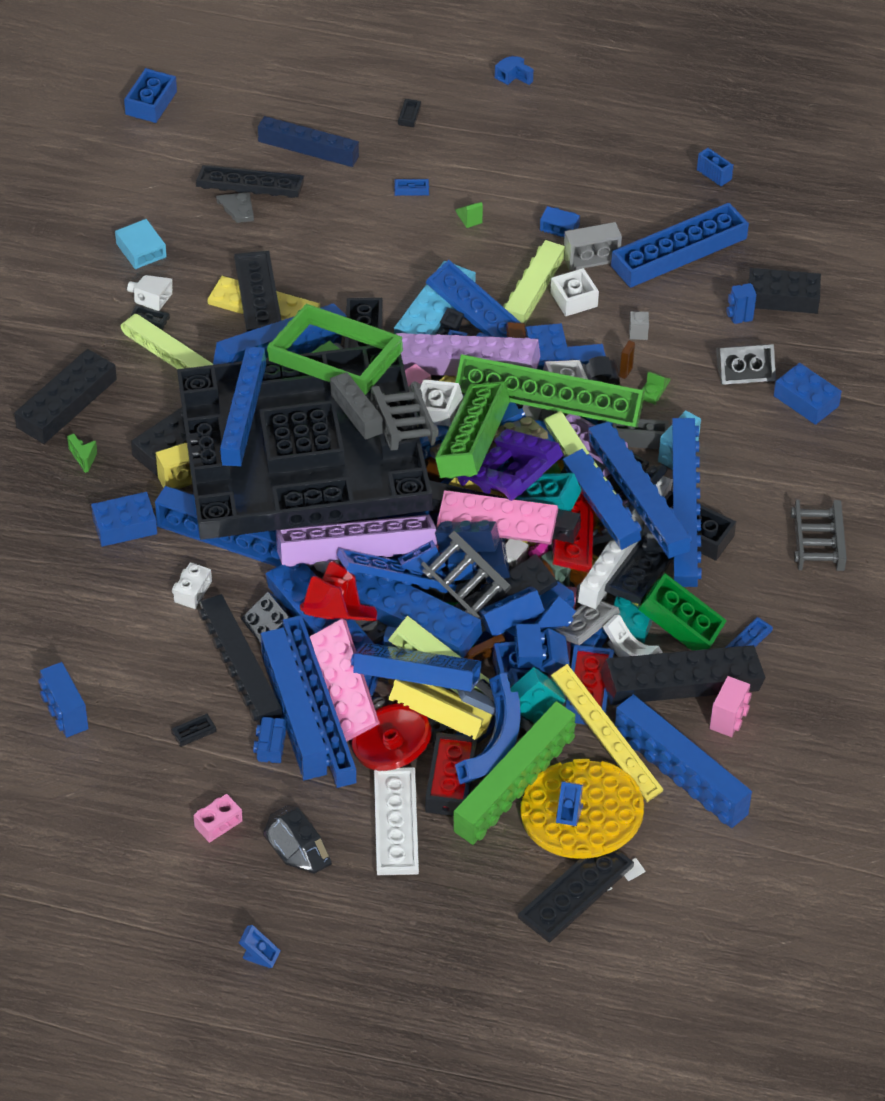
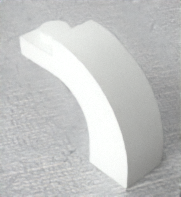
[603,615,663,657]

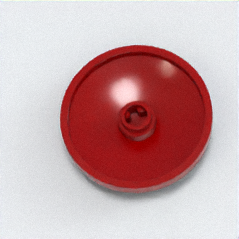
[352,704,431,771]

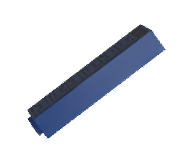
[351,643,482,692]

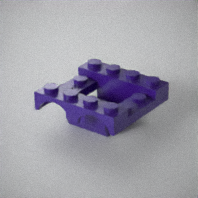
[457,429,563,501]

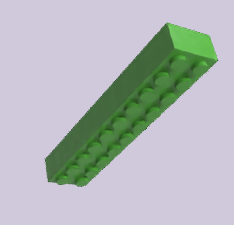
[455,354,645,428]

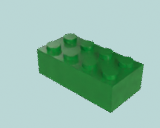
[638,573,727,651]

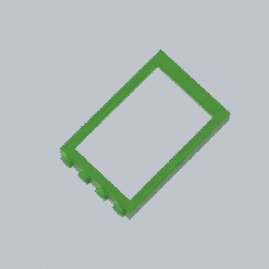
[267,304,403,395]

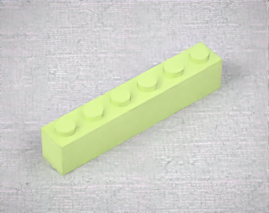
[503,240,565,324]
[389,616,490,695]

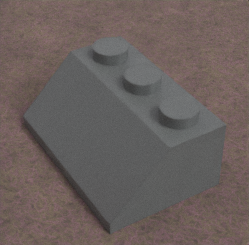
[716,344,776,385]

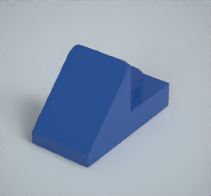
[556,781,583,826]
[239,925,281,968]

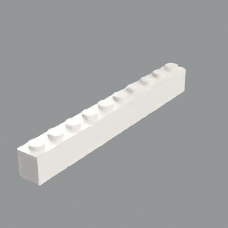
[578,476,673,609]

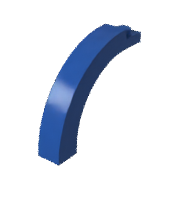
[455,673,521,784]

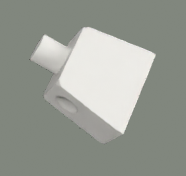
[127,275,172,311]

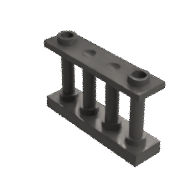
[370,382,438,450]
[791,500,847,571]
[421,531,512,619]

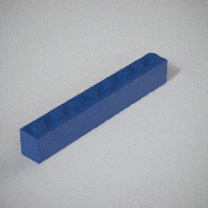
[220,347,266,466]

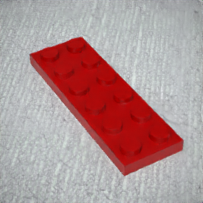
[552,493,594,573]

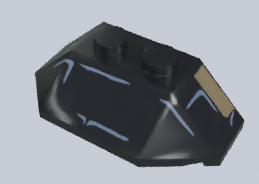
[263,805,332,874]

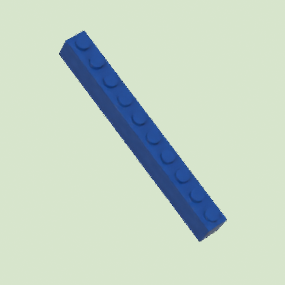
[672,418,702,587]
[588,421,692,558]
[283,615,356,788]

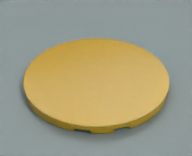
[521,759,644,859]

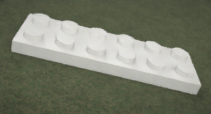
[374,768,419,875]

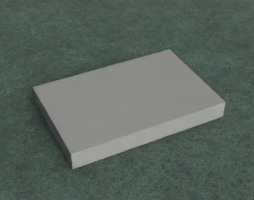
[554,601,620,645]

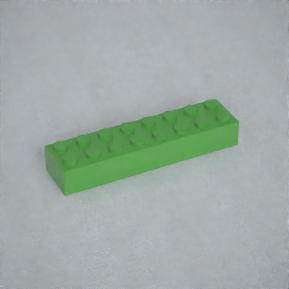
[435,381,510,479]
[454,701,576,845]

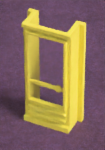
[389,680,494,740]

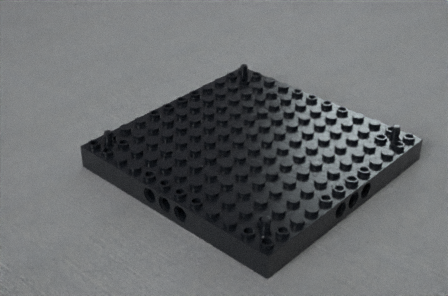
[177,346,433,540]

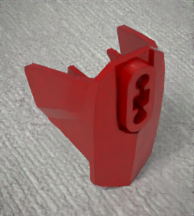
[300,561,377,621]

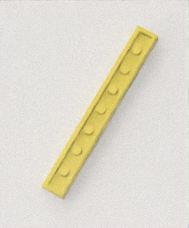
[551,664,663,802]

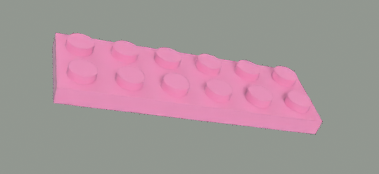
[436,490,558,545]
[310,619,379,742]

